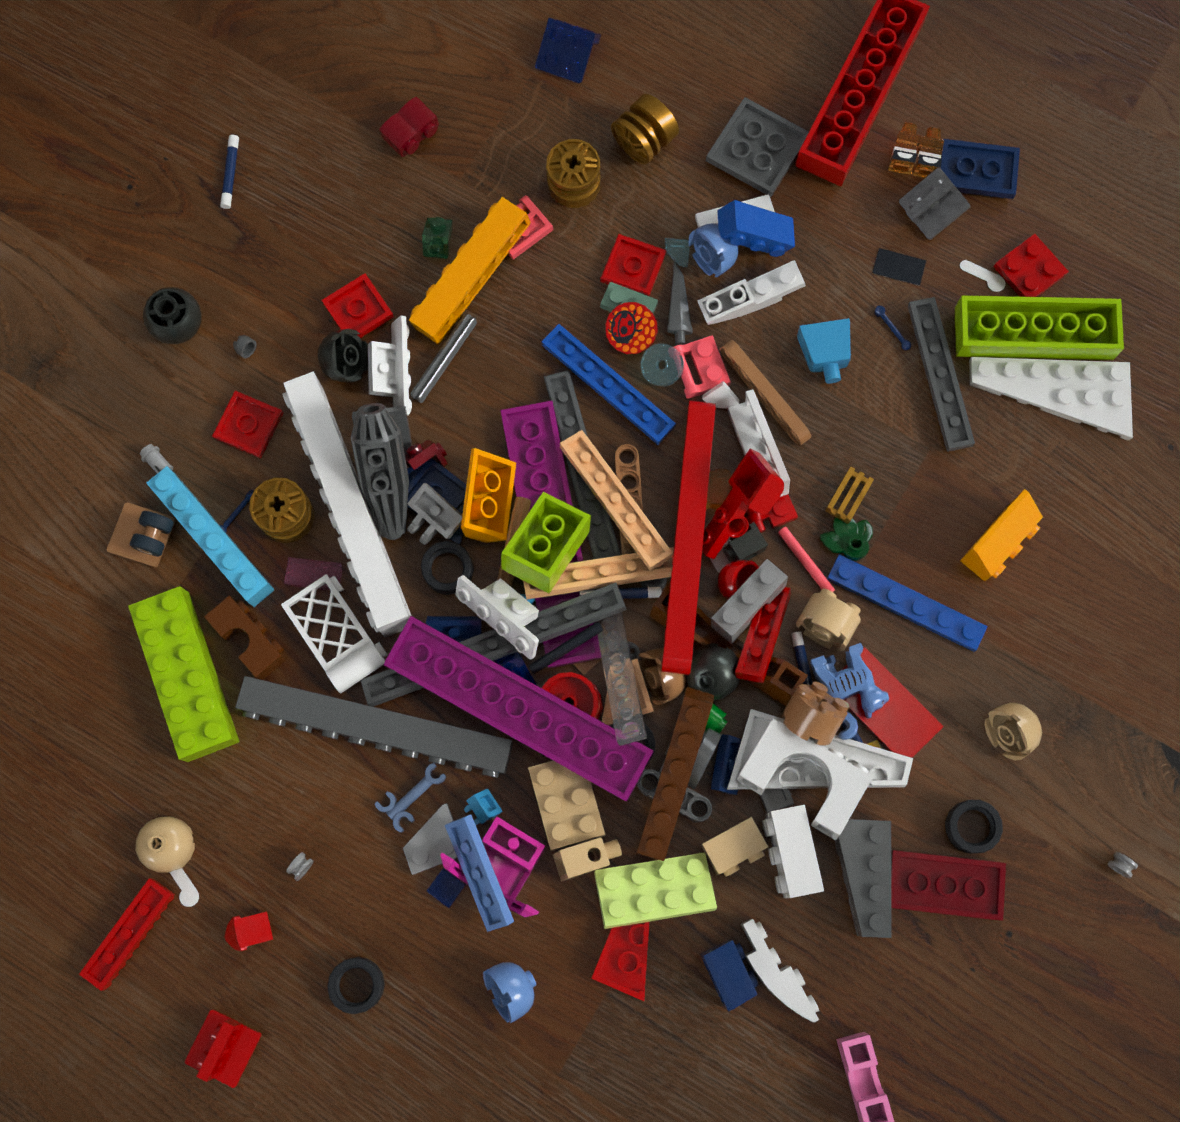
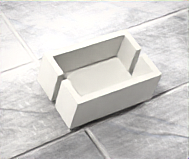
[762,805,824,898]

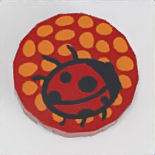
[605,302,658,354]

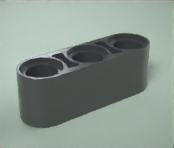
[637,769,712,823]

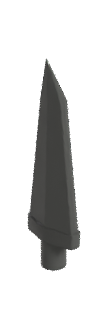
[667,262,693,346]

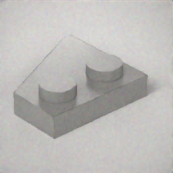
[403,803,457,875]

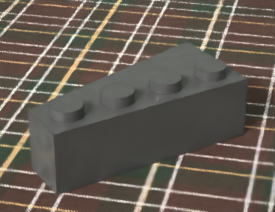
[835,819,892,938]

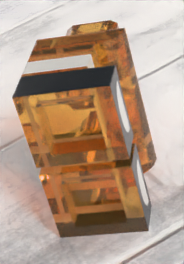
[888,122,944,178]

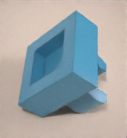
[464,788,503,825]

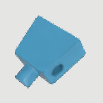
[797,318,851,384]

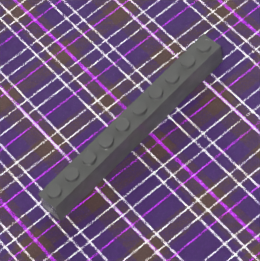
[235,676,513,778]

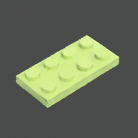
[594,852,717,929]

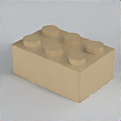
[528,761,605,851]

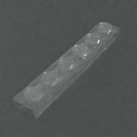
[595,612,647,746]

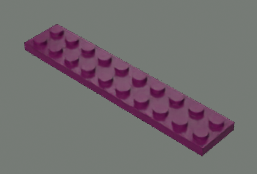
[501,401,602,669]
[383,616,654,801]

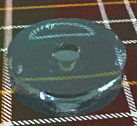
[641,344,684,387]

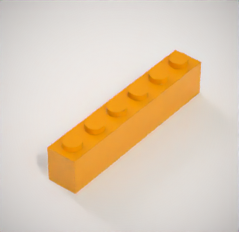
[409,197,531,345]

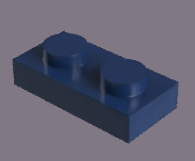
[426,616,482,642]
[711,734,742,795]

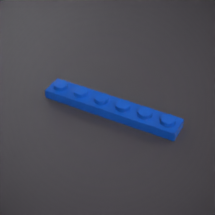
[541,324,676,445]
[827,554,988,652]

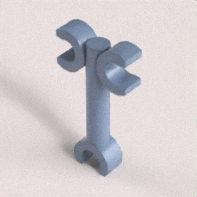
[375,763,446,833]

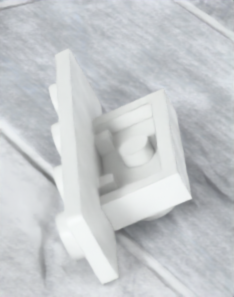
[368,315,412,416]
[455,575,539,660]

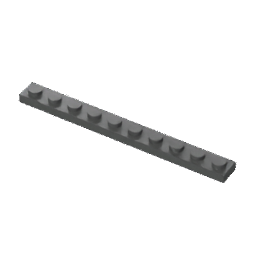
[361,583,627,707]

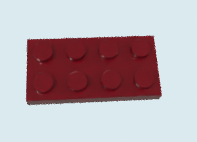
[891,850,1006,921]

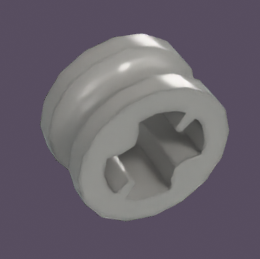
[286,852,314,881]
[1108,852,1138,878]

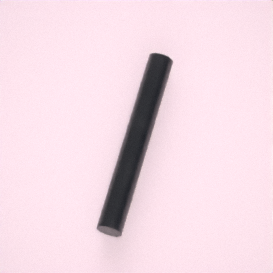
[528,621,604,675]

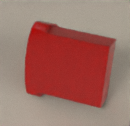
[225,912,273,951]

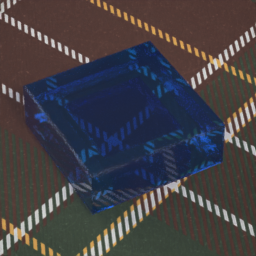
[426,868,466,908]

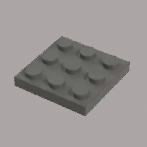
[706,97,809,197]

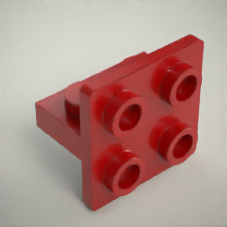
[185,1009,262,1088]

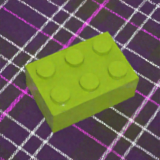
[501,492,591,594]

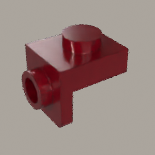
[405,439,448,470]

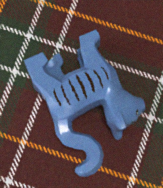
[810,643,889,740]

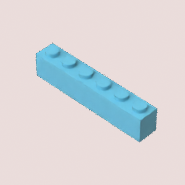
[146,466,275,607]

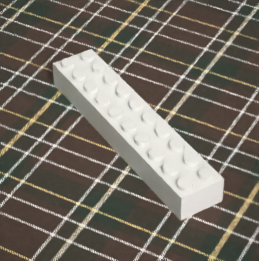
[282,371,412,638]

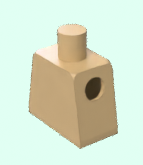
[553,837,622,882]

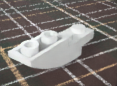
[698,260,806,325]
[741,919,819,1022]

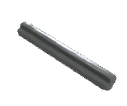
[410,314,477,403]

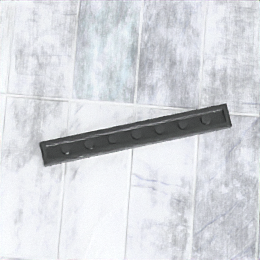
[544,370,620,559]

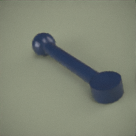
[874,306,911,350]
[220,490,254,532]

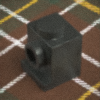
[723,522,768,562]

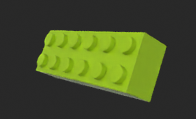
[955,296,1124,360]
[128,586,240,762]

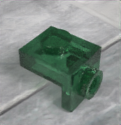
[422,217,453,259]

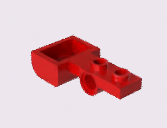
[702,448,784,559]

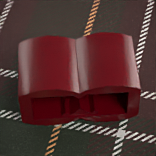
[379,97,439,157]

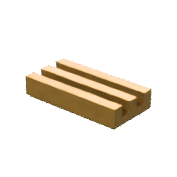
[825,467,874,524]

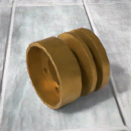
[611,93,679,165]
[546,139,600,208]
[249,478,315,543]

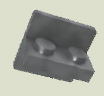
[899,168,970,240]

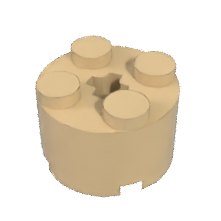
[796,589,861,651]

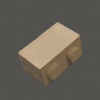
[701,817,768,877]

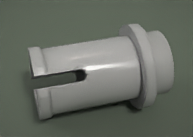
[140,444,174,473]

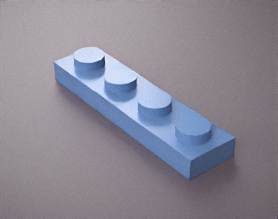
[445,814,514,932]

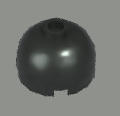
[318,329,368,382]
[686,643,740,701]

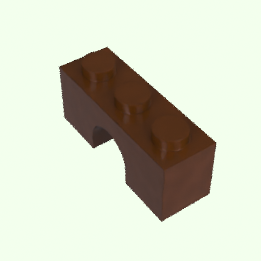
[204,595,286,680]

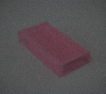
[284,557,343,590]

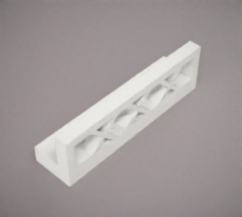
[728,390,790,497]

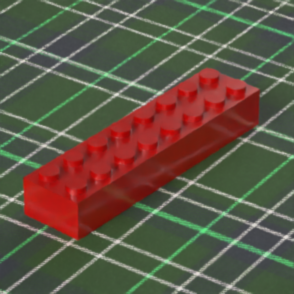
[795,0,930,186]

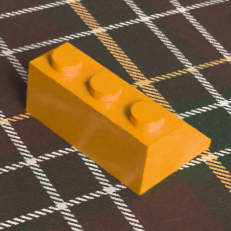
[461,448,516,543]
[960,489,1043,581]

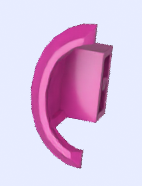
[440,817,545,917]

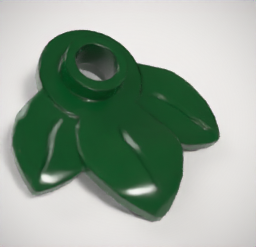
[820,514,873,561]

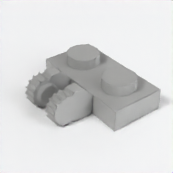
[407,483,462,545]

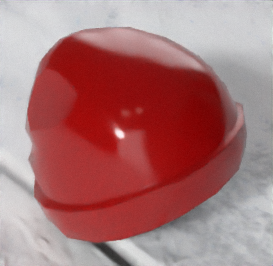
[717,560,759,600]

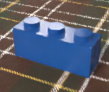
[717,200,795,257]

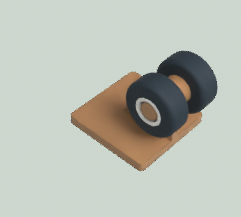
[107,502,176,567]

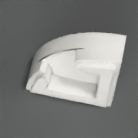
[702,381,739,408]

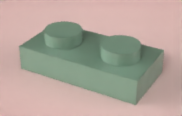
[600,282,658,314]

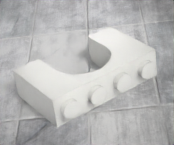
[737,718,873,840]

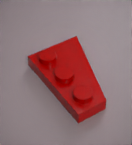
[591,922,649,1001]

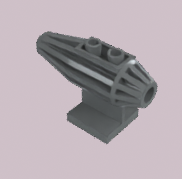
[351,403,412,540]

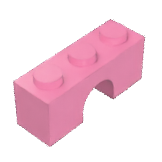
[836,1032,894,1122]

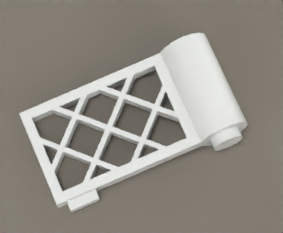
[281,574,388,694]

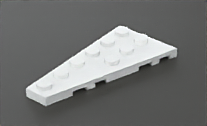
[969,357,1133,441]
[727,709,913,790]

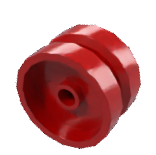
[542,672,603,720]

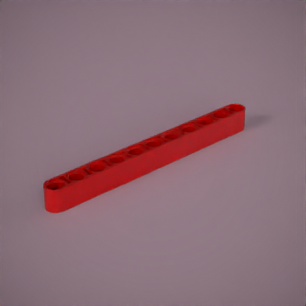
[661,400,716,675]

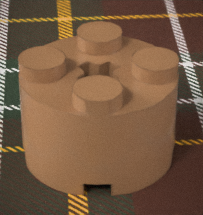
[782,681,849,745]

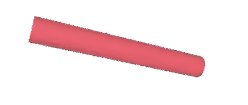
[778,527,835,592]

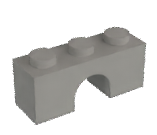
[711,559,788,644]

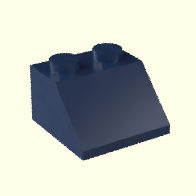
[700,939,759,1012]

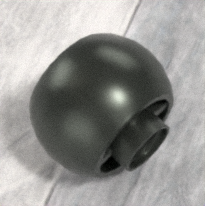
[143,287,202,344]

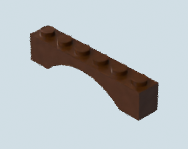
[649,584,808,706]
[637,687,714,861]

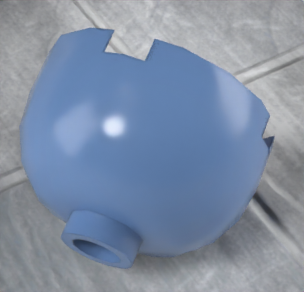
[689,223,738,277]
[483,962,536,1023]

